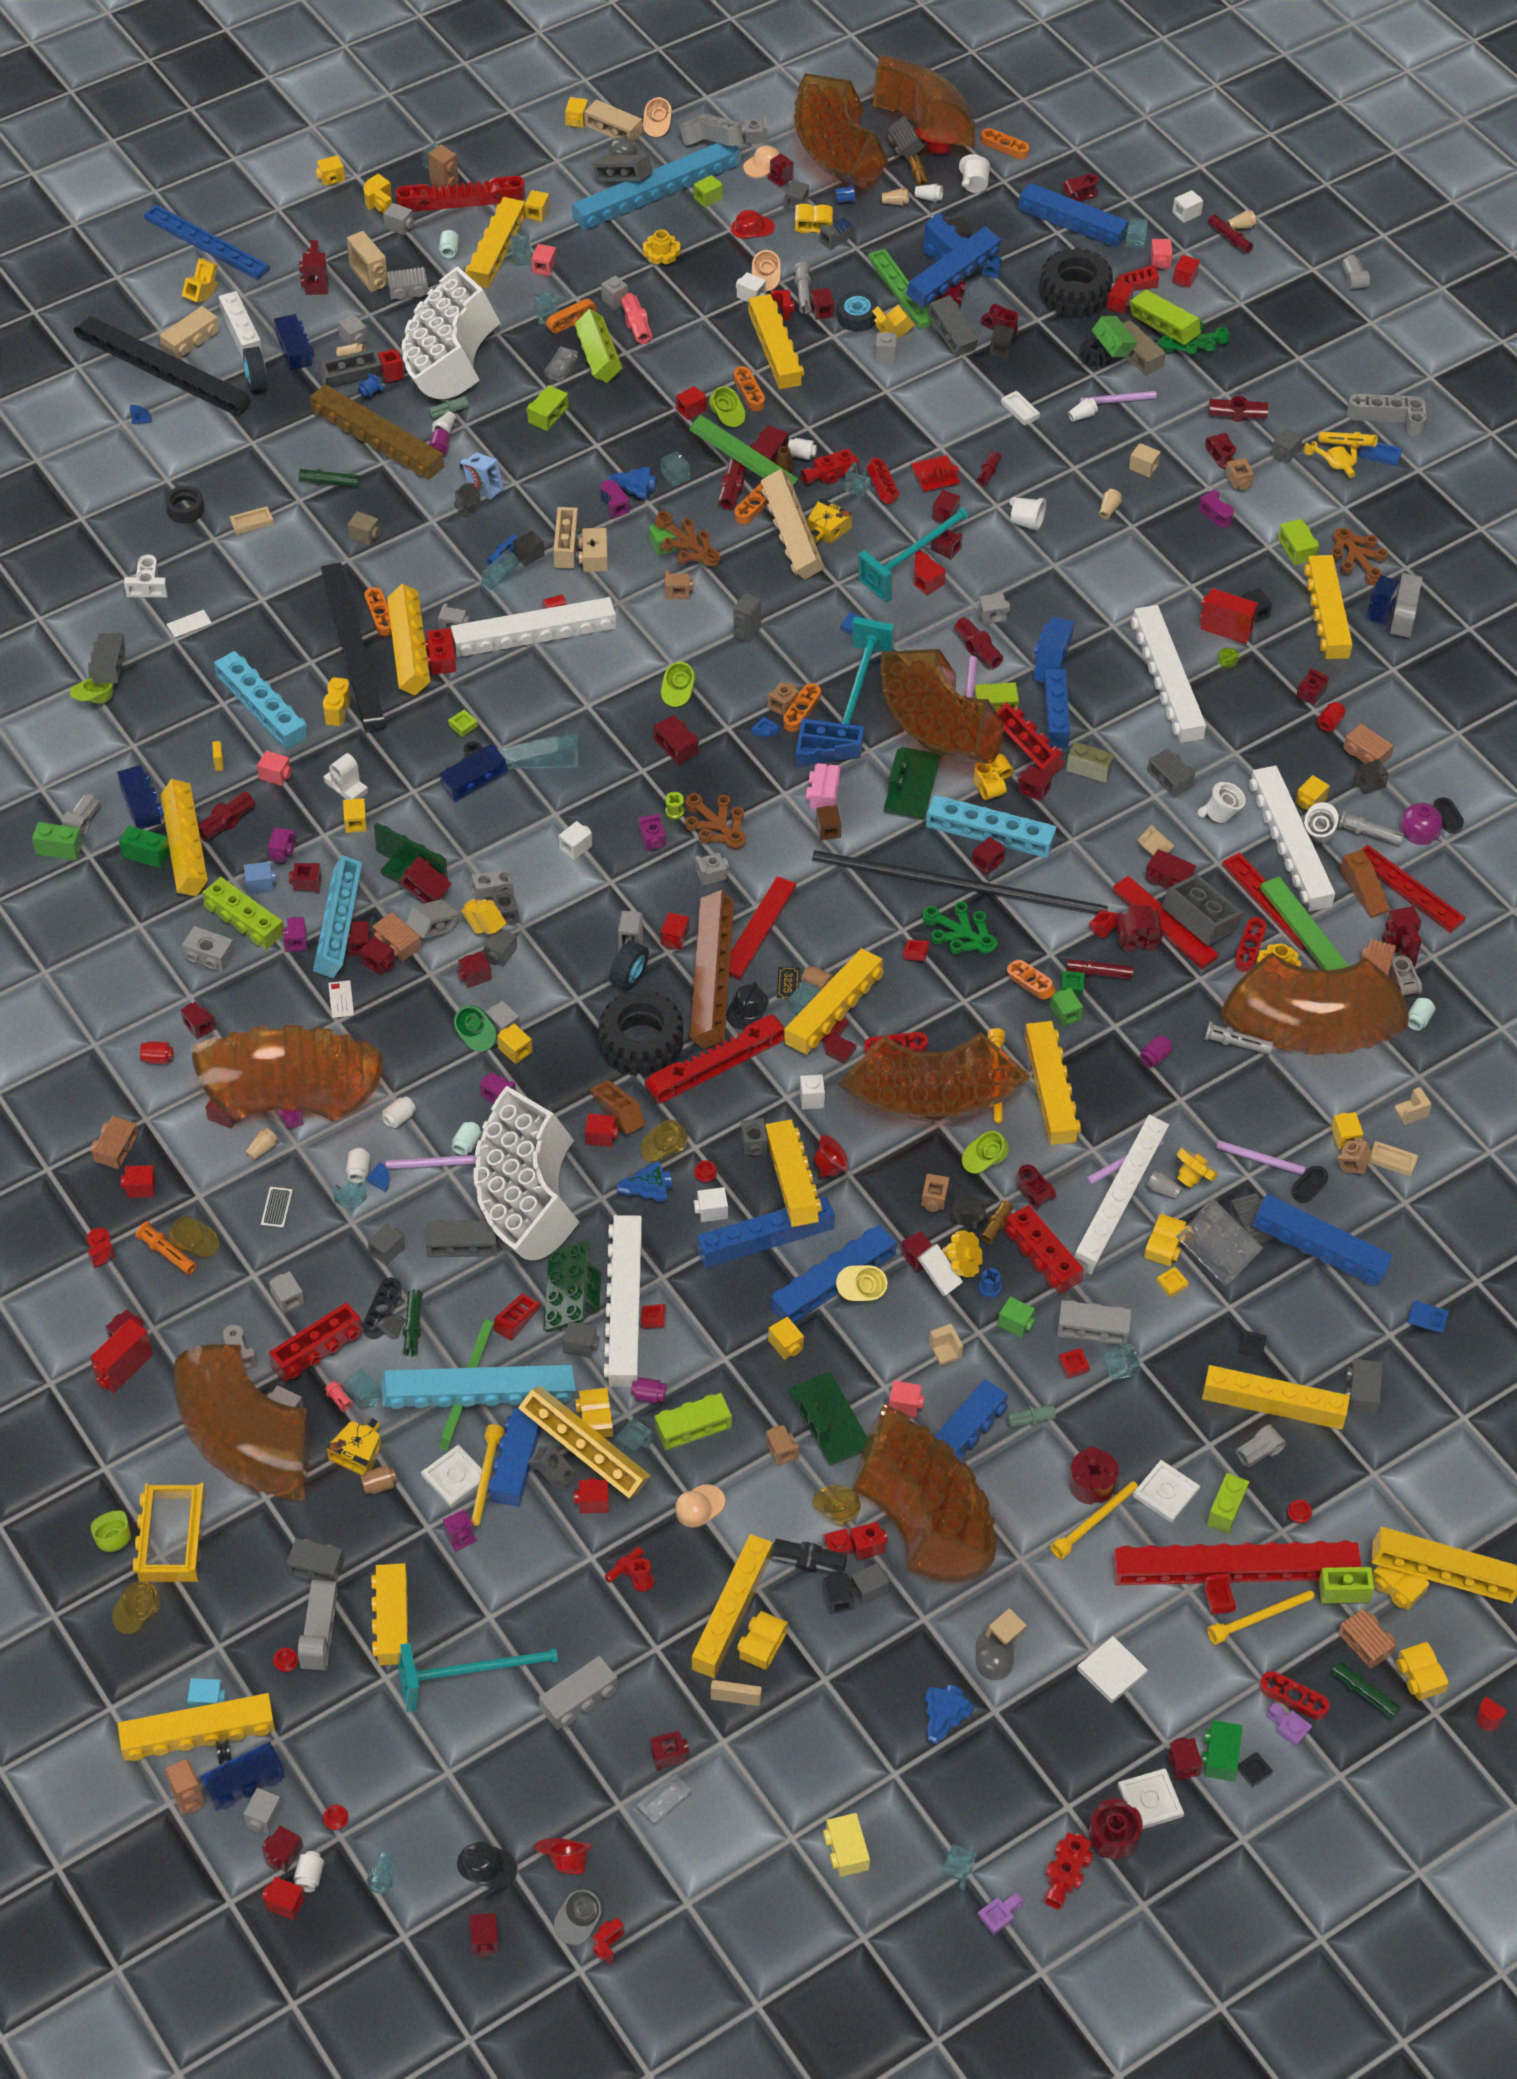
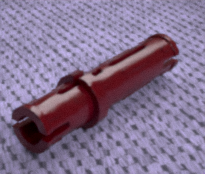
[1208,214,1254,254]
[1066,958,1133,980]

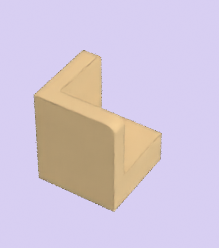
[1129,443,1161,478]
[1138,824,1174,856]
[1395,1087,1432,1125]
[929,1324,963,1365]
[985,1608,1027,1645]

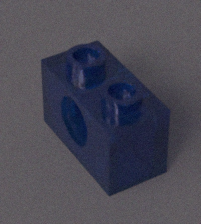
[1366,575,1400,625]

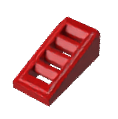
[1117,265,1159,290]
[493,1293,541,1340]

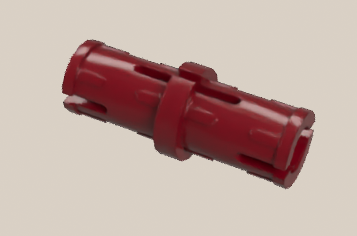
[976,451,1001,486]

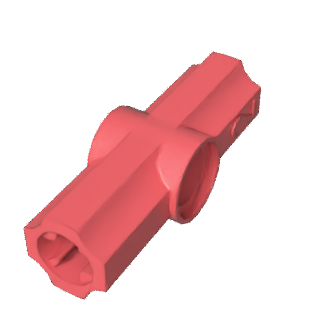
[621,293,652,345]

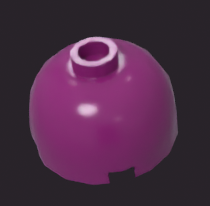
[1399,803,1443,845]

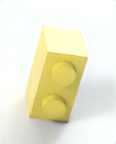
[823,1813,870,1877]

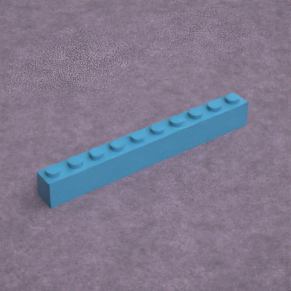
[572,143,741,230]

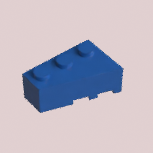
[923,212,980,278]
[1033,616,1075,683]
[796,719,864,767]

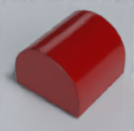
[542,594,567,609]
[1089,910,1118,938]
[1476,1697,1507,1731]

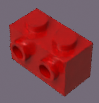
[425,628,456,675]

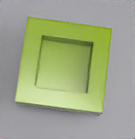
[448,710,478,737]

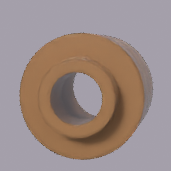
[801,966,834,992]
[360,1465,397,1495]

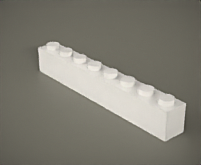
[451,597,616,657]
[1131,605,1206,743]
[1249,765,1335,912]
[1074,1115,1169,1275]
[604,1215,642,1387]

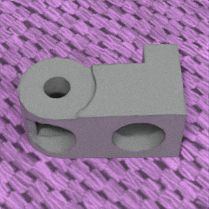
[470,871,514,900]
[223,1325,257,1373]

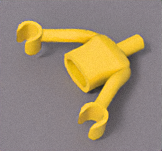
[1303,439,1360,478]

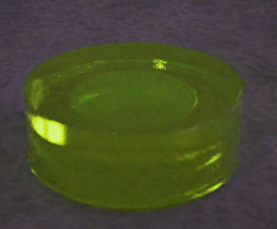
[1218,647,1239,667]

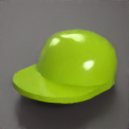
[709,386,745,428]
[661,662,696,707]
[69,678,113,704]
[962,1131,1009,1174]
[91,1511,131,1552]

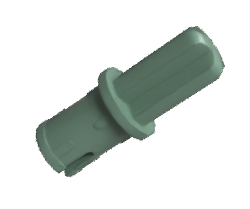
[429,396,468,418]
[1007,1404,1056,1427]

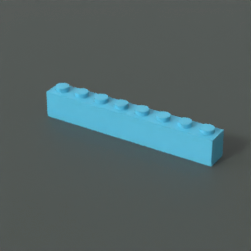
[381,1365,576,1409]

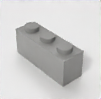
[1057,1300,1132,1346]
[539,1656,618,1730]

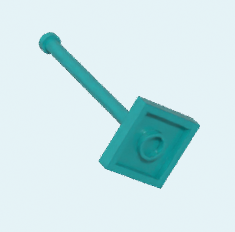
[858,508,968,603]
[841,616,894,725]
[398,1643,558,1712]

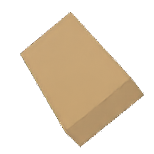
[229,506,274,535]
[1369,1141,1419,1177]
[711,1680,762,1706]

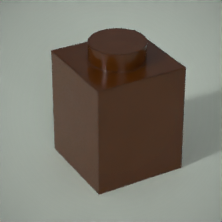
[816,805,842,841]

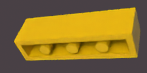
[371,1563,408,1666]

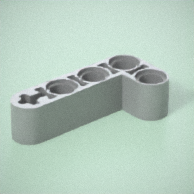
[679,114,743,146]
[1347,394,1426,436]
[1390,573,1422,638]
[298,1580,338,1671]

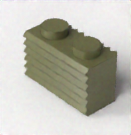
[1066,742,1114,783]

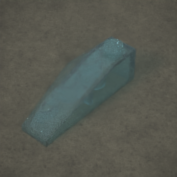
[495,733,579,769]

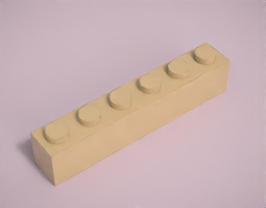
[761,469,825,580]

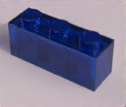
[274,314,314,371]
[439,743,508,802]
[117,765,163,829]
[201,1742,285,1811]

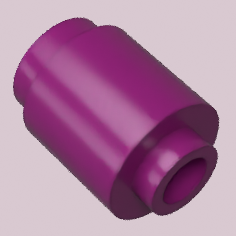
[429,429,451,457]
[1140,1035,1173,1068]
[631,1377,667,1404]

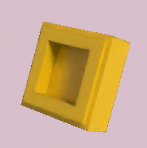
[212,741,224,771]
[1156,1267,1189,1298]

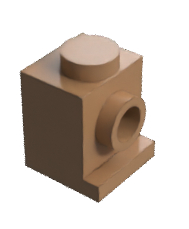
[1225,458,1254,490]
[665,571,693,599]
[767,682,798,716]
[1337,1137,1372,1174]
[921,1174,950,1212]
[766,1425,799,1466]

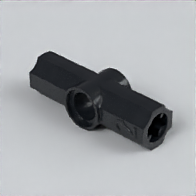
[771,1538,847,1574]

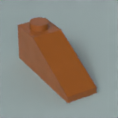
[1340,850,1390,918]
[589,1080,645,1135]

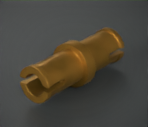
[908,154,929,186]
[979,1200,1014,1244]

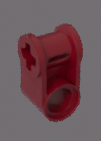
[1062,173,1099,202]
[981,304,1019,336]
[1205,433,1236,469]
[1016,1164,1056,1209]

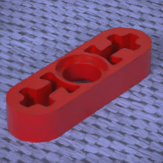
[867,458,899,504]
[1235,917,1266,972]
[864,1032,928,1059]
[1260,1671,1329,1720]

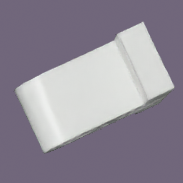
[124,555,168,598]
[323,753,368,800]

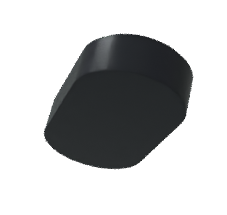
[1433,797,1464,834]
[1291,1166,1328,1203]

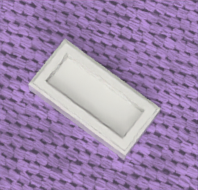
[1001,391,1040,426]
[917,1244,963,1296]

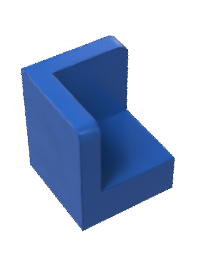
[1408,1300,1449,1333]

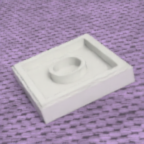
[421,1444,482,1508]
[1133,1460,1200,1523]
[1077,1636,1148,1703]
[1117,1768,1184,1829]

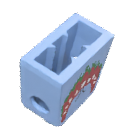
[459,453,504,500]

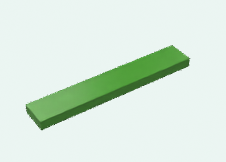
[868,249,934,330]
[689,415,798,487]
[1260,877,1350,980]
[439,1319,493,1451]

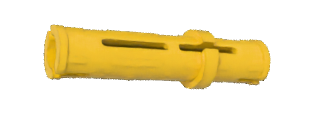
[1318,431,1378,448]

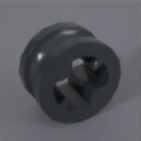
[464,741,483,762]
[216,1739,232,1764]

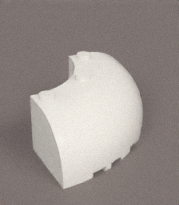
[402,266,501,399]
[474,1086,579,1260]

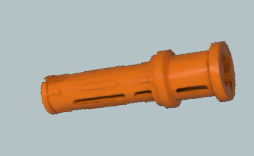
[135,1221,197,1275]

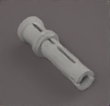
[793,262,811,314]
[1338,810,1404,846]
[1204,1021,1273,1055]

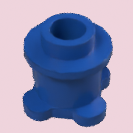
[981,255,1002,278]
[358,373,384,399]

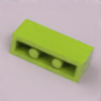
[655,1393,732,1451]

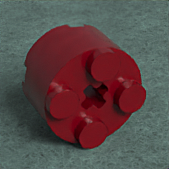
[1116,905,1163,952]
[1068,1446,1119,1505]
[1089,1799,1143,1859]

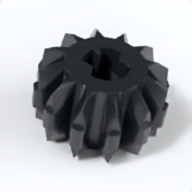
[1079,337,1111,369]

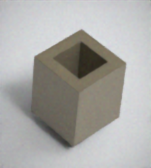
[348,511,381,545]

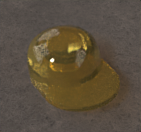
[641,1119,688,1162]
[168,1217,219,1257]
[812,1485,861,1524]
[112,1582,160,1634]

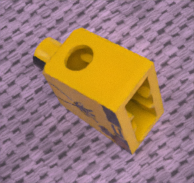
[807,498,852,544]
[326,1417,382,1475]

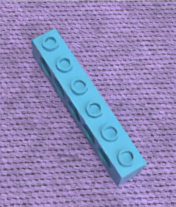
[214,651,307,750]
[926,795,1057,858]
[313,855,362,978]

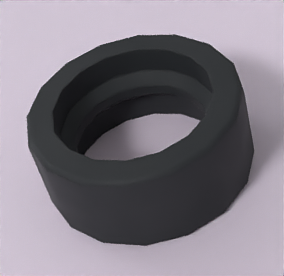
[165,486,204,523]

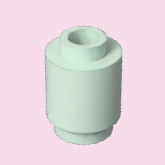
[439,230,459,258]
[1406,998,1436,1031]
[451,1122,482,1156]

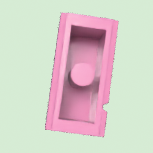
[806,763,840,809]

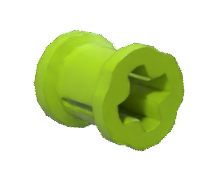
[665,792,684,820]

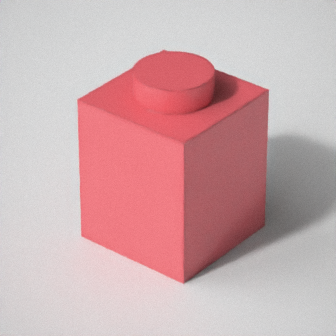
[1150,239,1172,269]
[531,244,556,276]
[257,751,292,786]
[888,1380,925,1417]

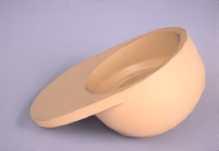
[643,97,673,138]
[743,145,780,178]
[752,250,781,292]
[675,1484,725,1527]

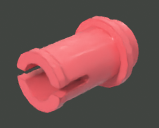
[325,1381,354,1412]

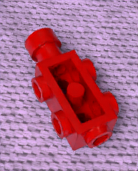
[800,448,859,485]
[1043,1832,1094,1910]

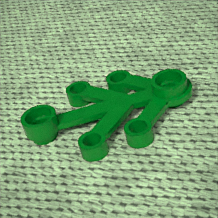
[1158,321,1230,354]
[922,901,997,955]

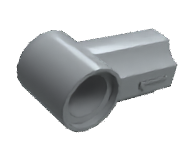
[1342,255,1370,290]
[62,794,100,835]
[1236,1424,1286,1468]

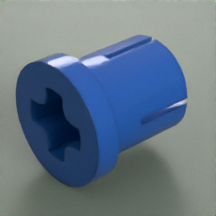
[835,184,856,203]
[978,1268,1002,1298]

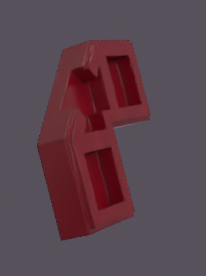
[822,1018,857,1064]

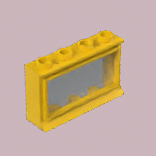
[133,1482,206,1582]

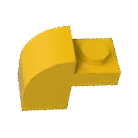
[364,174,392,213]
[182,258,218,302]
[872,305,915,338]

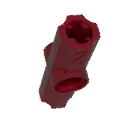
[1208,396,1268,422]
[718,459,747,510]
[954,617,1004,669]
[198,791,256,841]

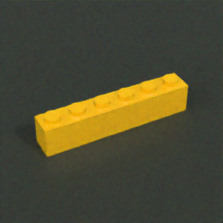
[465,197,525,289]
[748,294,804,389]
[1304,555,1353,659]
[387,583,430,696]
[160,779,208,896]
[784,948,884,1055]
[1024,1021,1081,1145]
[765,1119,822,1227]
[1202,1365,1350,1430]
[519,1386,651,1499]
[1372,1526,1517,1604]
[692,1534,773,1679]
[118,1693,275,1761]

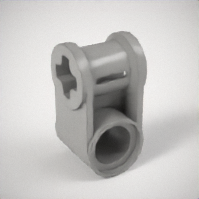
[1389,955,1422,999]

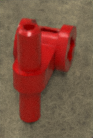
[605,1547,655,1591]

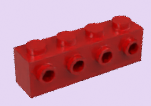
[992,702,1066,776]
[1005,1204,1084,1294]
[269,1302,362,1382]

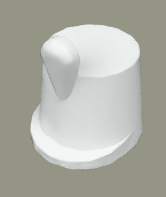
[959,154,990,193]
[1009,497,1047,531]
[1198,782,1246,823]
[1304,802,1338,844]

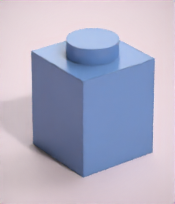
[244,862,277,895]

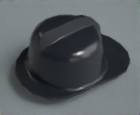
[726,982,769,1030]
[457,1842,518,1889]

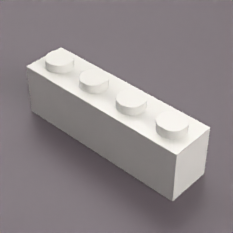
[219,291,262,358]

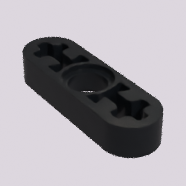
[363,1277,402,1339]

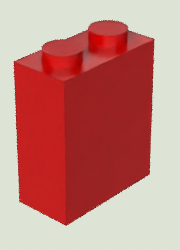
[1199,588,1258,644]
[90,1319,153,1394]

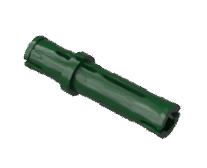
[299,468,359,488]
[403,1289,423,1356]
[1331,1661,1401,1720]

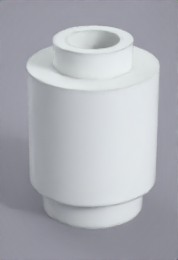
[788,438,817,460]
[382,1096,416,1128]
[346,1148,371,1183]
[293,1851,324,1892]

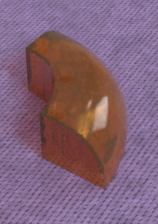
[872,54,976,147]
[794,73,888,188]
[881,649,1005,764]
[1220,952,1409,1055]
[191,1025,383,1121]
[839,1032,1031,1121]
[174,1344,312,1500]
[852,1404,997,1582]

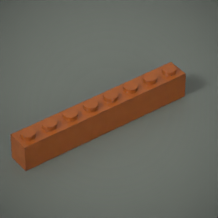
[690,890,734,1049]

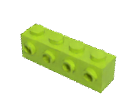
[1130,289,1201,345]
[575,309,622,383]
[202,877,284,950]

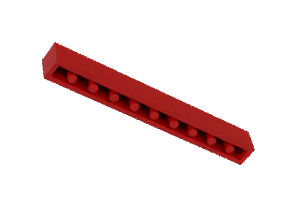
[1113,1540,1362,1586]

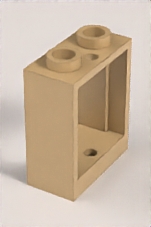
[346,231,388,292]

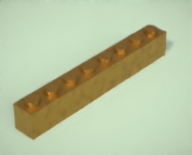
[310,384,444,480]

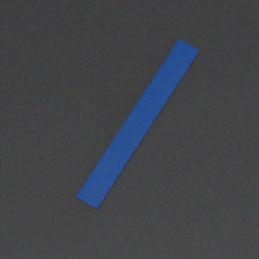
[144,204,270,280]

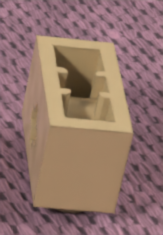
[578,528,608,572]

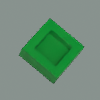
[1061,971,1084,996]

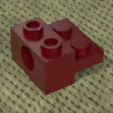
[299,240,329,295]
[1382,906,1422,967]

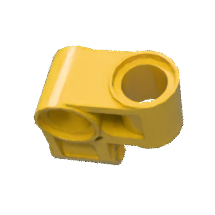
[973,754,1015,801]

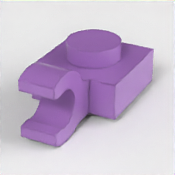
[1266,1703,1312,1747]
[978,1892,1024,1935]

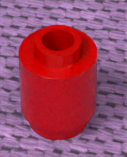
[1317,702,1346,732]
[140,1041,174,1064]

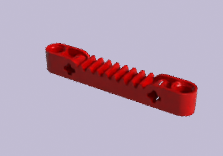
[396,176,525,212]
[644,1014,785,1103]

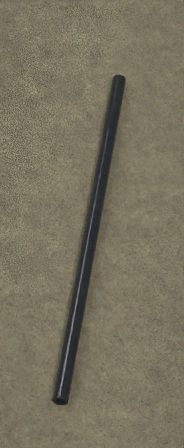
[812,850,1108,914]

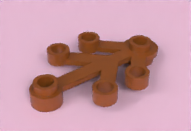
[655,511,720,567]
[1331,528,1388,586]
[685,793,746,850]

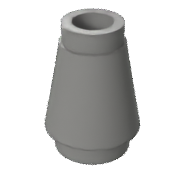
[1146,1170,1182,1199]

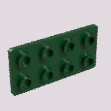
[884,747,941,819]
[374,823,448,887]
[543,1240,602,1332]
[788,1372,872,1466]

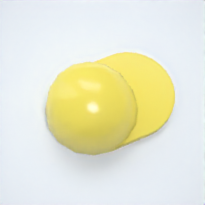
[836,1265,888,1301]

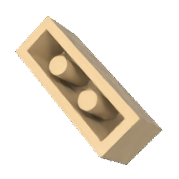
[584,100,642,141]
[159,306,220,359]
[553,507,578,568]

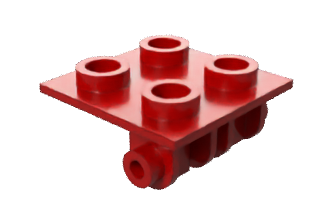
[910,455,961,492]

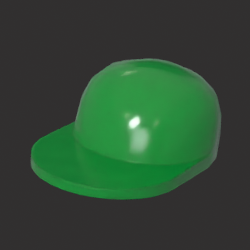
[454,1005,497,1052]

